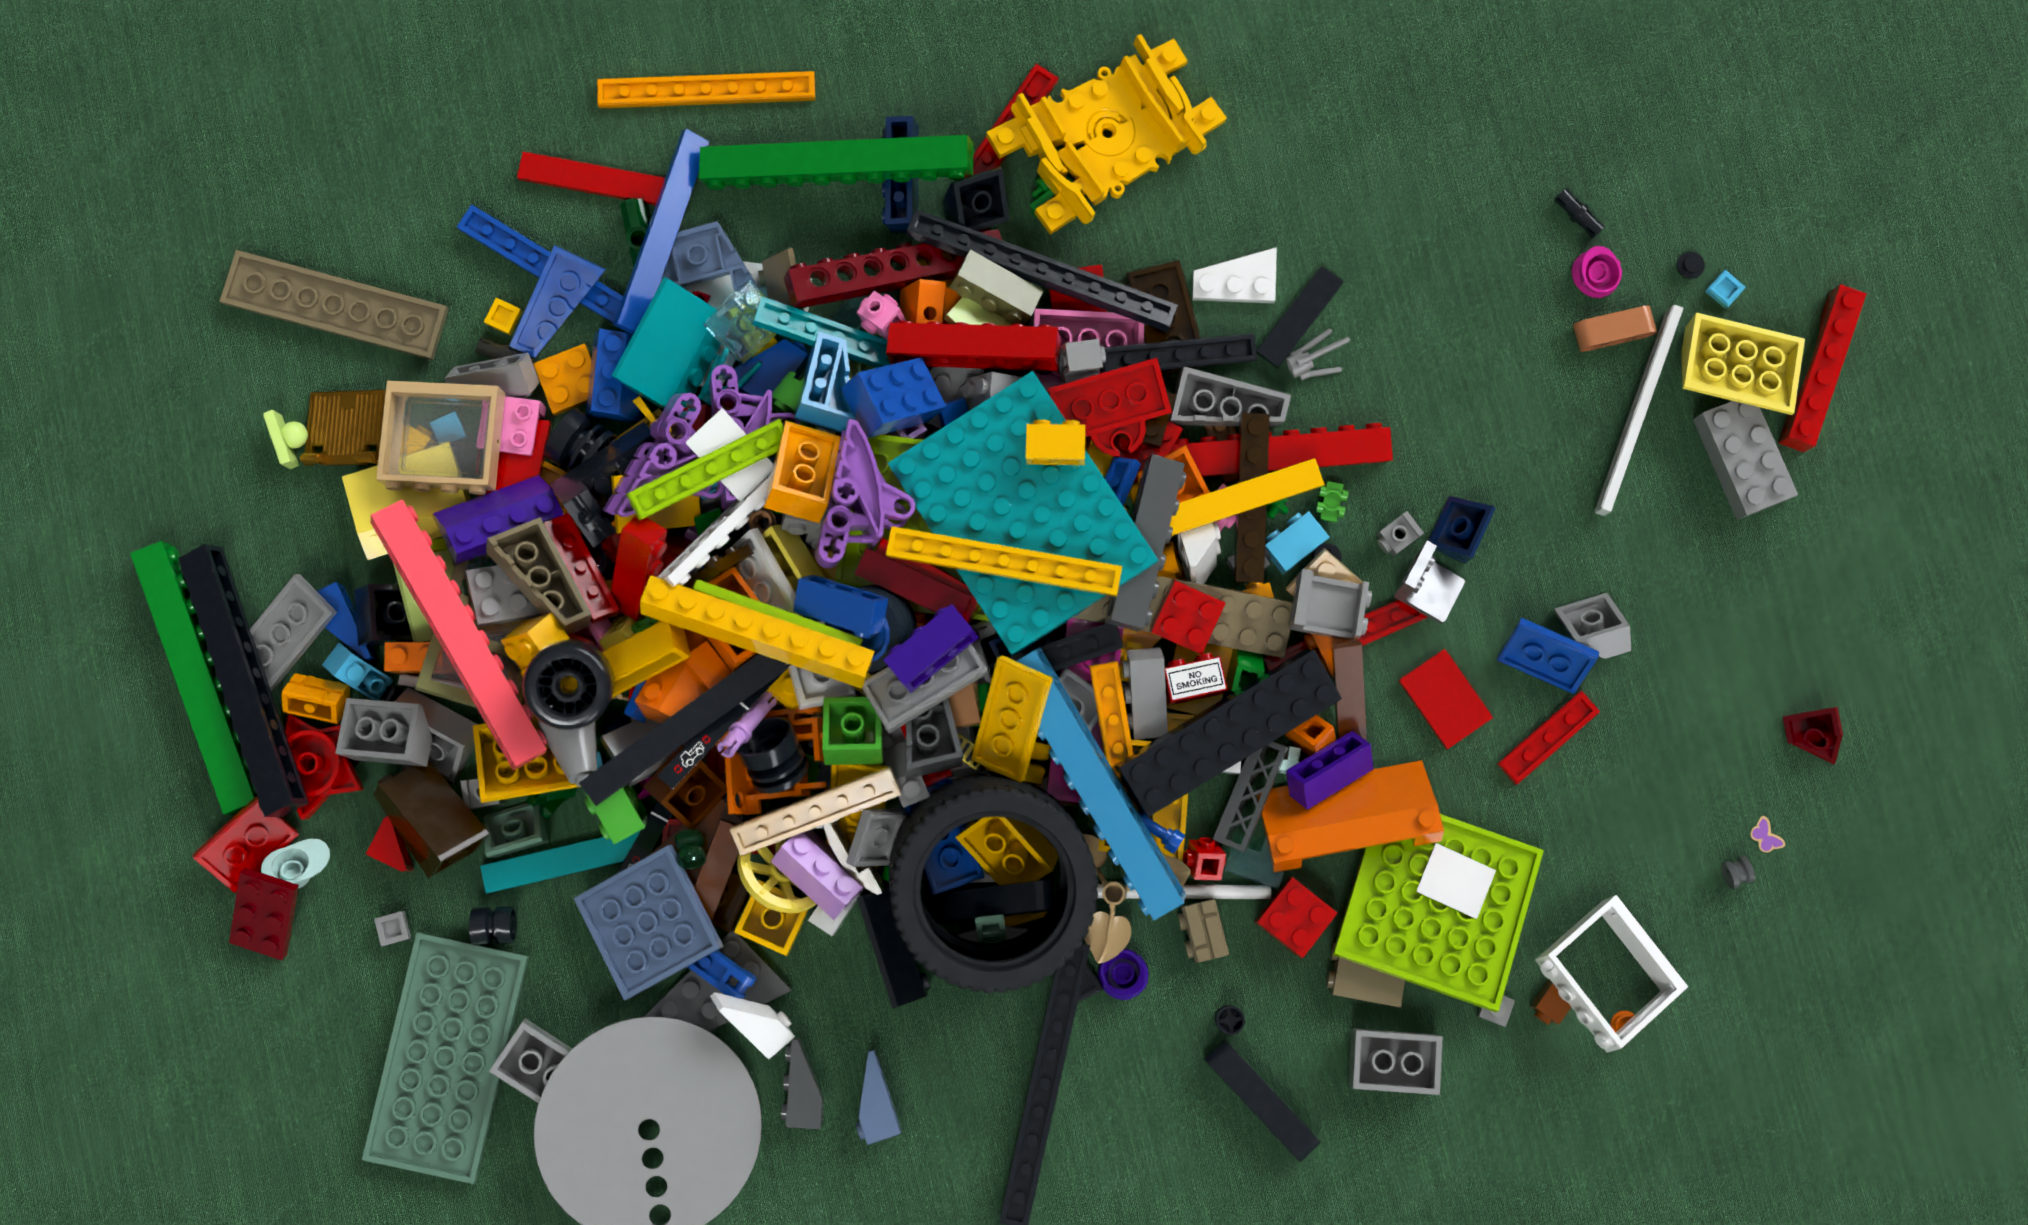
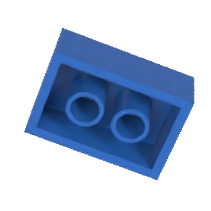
[841,357,947,438]

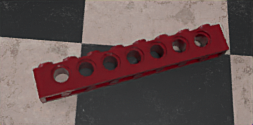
[784,228,1002,309]

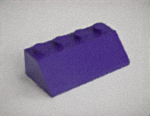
[433,475,564,565]

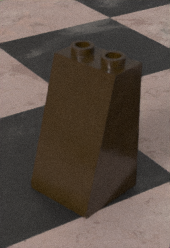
[373,760,489,879]

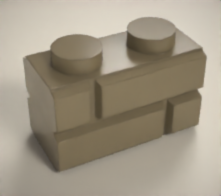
[1177,899,1229,963]

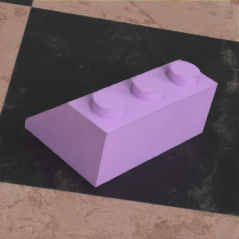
[770,829,865,920]

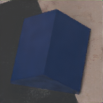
[1429,496,1496,564]

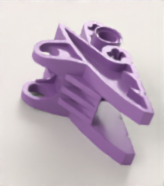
[709,364,801,511]
[603,393,724,517]
[815,419,915,568]

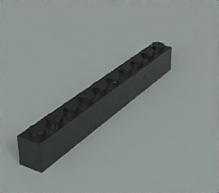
[178,544,309,817]

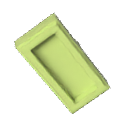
[263,410,308,469]

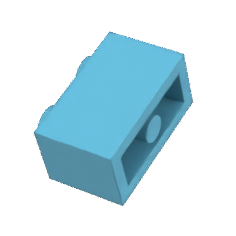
[1265,511,1330,575]

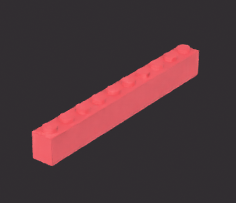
[370,499,548,771]

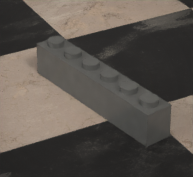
[1105,454,1186,632]

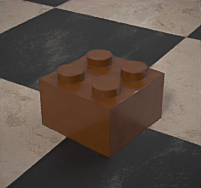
[643,745,727,831]

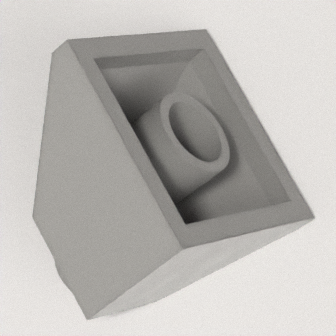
[1554,593,1631,659]

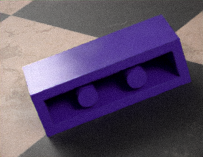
[883,604,979,693]
[1286,731,1373,810]

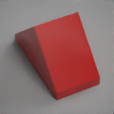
[366,816,414,872]

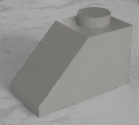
[883,741,930,808]

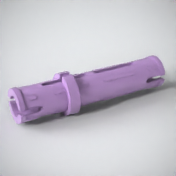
[717,691,777,758]

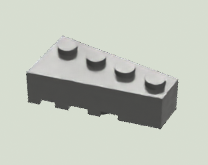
[905,698,963,779]

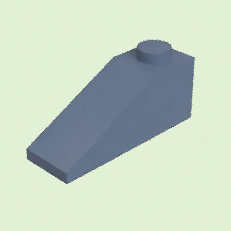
[856,1049,902,1145]

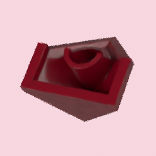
[1782,707,1843,765]

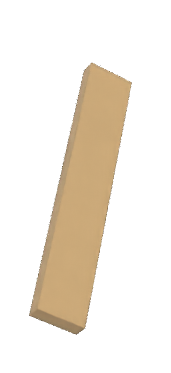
[730,766,902,856]

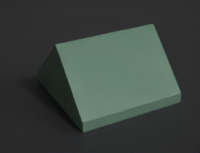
[484,803,550,858]

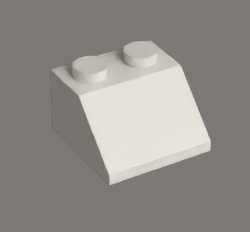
[1177,523,1221,584]

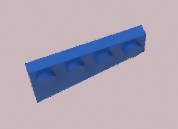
[510,245,606,358]

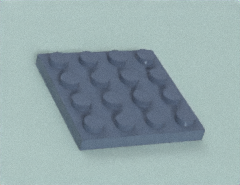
[574,845,724,1001]

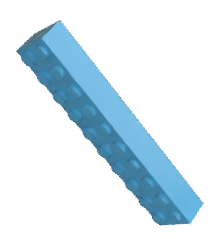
[1016,647,1186,920]

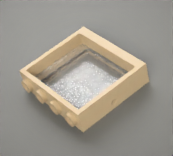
[376,381,505,495]

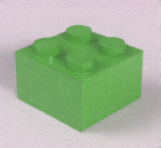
[822,697,883,765]

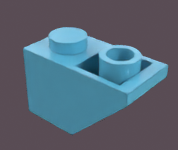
[322,642,393,701]

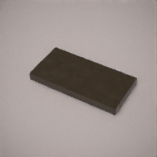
[1126,260,1201,377]

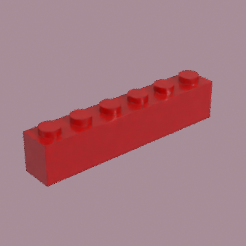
[886,321,1061,371]

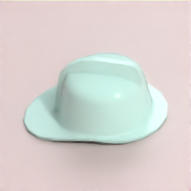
[261,838,330,889]

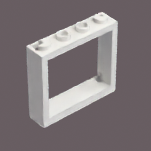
[1535,895,1688,1052]

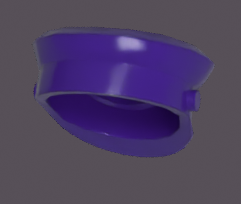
[1098,948,1148,1000]

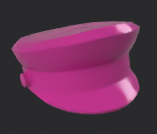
[1572,246,1622,298]

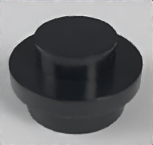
[1676,252,1705,279]

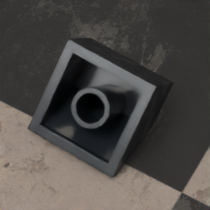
[943,167,1010,231]

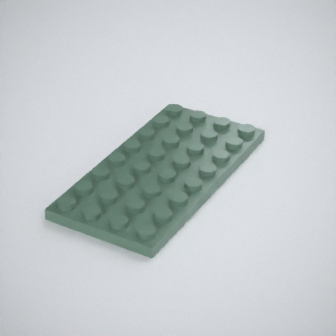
[362,932,529,1184]

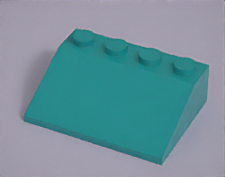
[611,277,733,417]

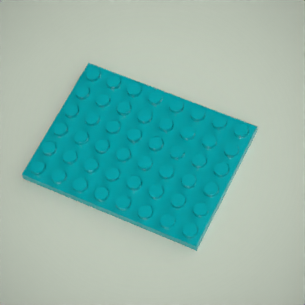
[888,371,1159,656]

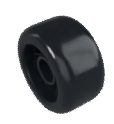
[523,639,615,730]

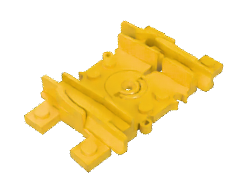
[986,34,1227,235]

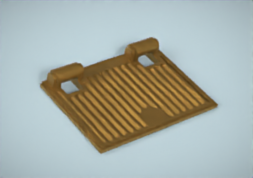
[300,390,386,466]

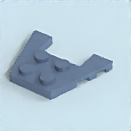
[662,221,762,301]

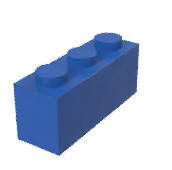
[793,575,889,638]

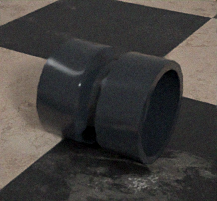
[469,907,517,944]

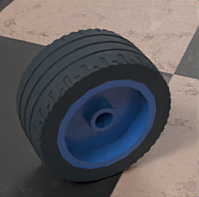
[824,585,917,674]

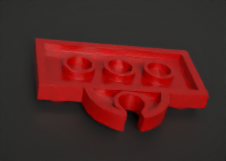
[1047,358,1172,456]

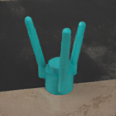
[698,348,762,406]

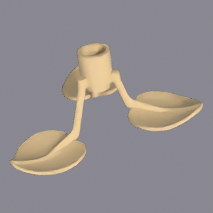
[1082,834,1190,963]

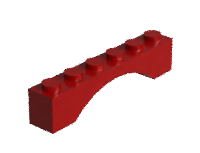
[1778,284,1867,453]

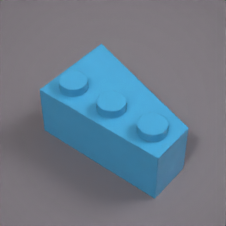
[794,332,856,433]

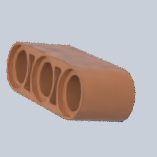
[1573,305,1657,352]

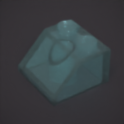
[703,280,777,365]

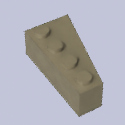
[486,517,591,635]

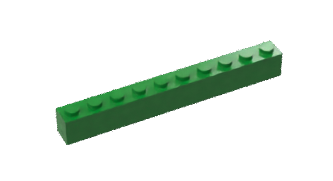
[699,135,974,190]
[130,541,257,815]

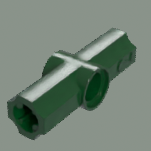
[620,198,649,268]

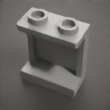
[1289,569,1372,641]

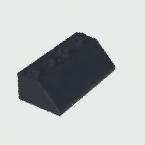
[857,888,931,1009]

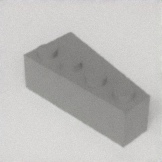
[1169,367,1291,427]

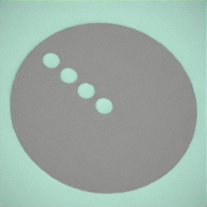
[534,1017,762,1225]

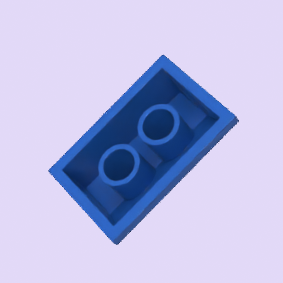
[586,328,644,424]

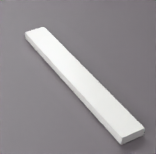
[1594,304,1683,516]

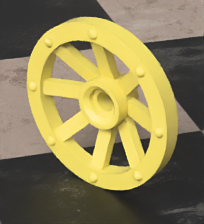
[737,839,816,913]

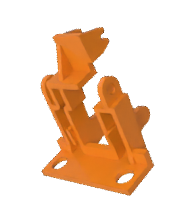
[724,706,827,815]

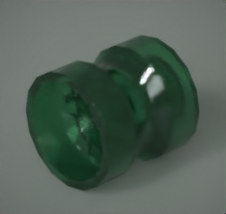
[674,829,706,869]

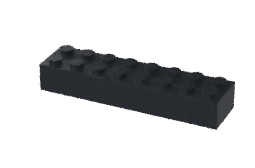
[1113,649,1342,817]

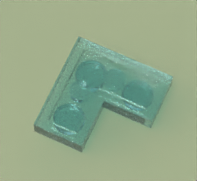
[1224,837,1284,889]

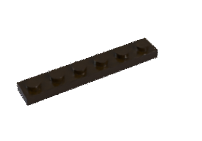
[1234,413,1270,583]

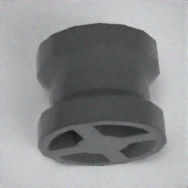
[1721,855,1755,889]

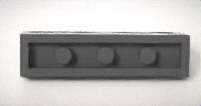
[1213,742,1288,853]

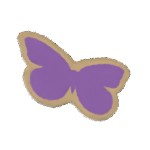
[1750,816,1785,852]

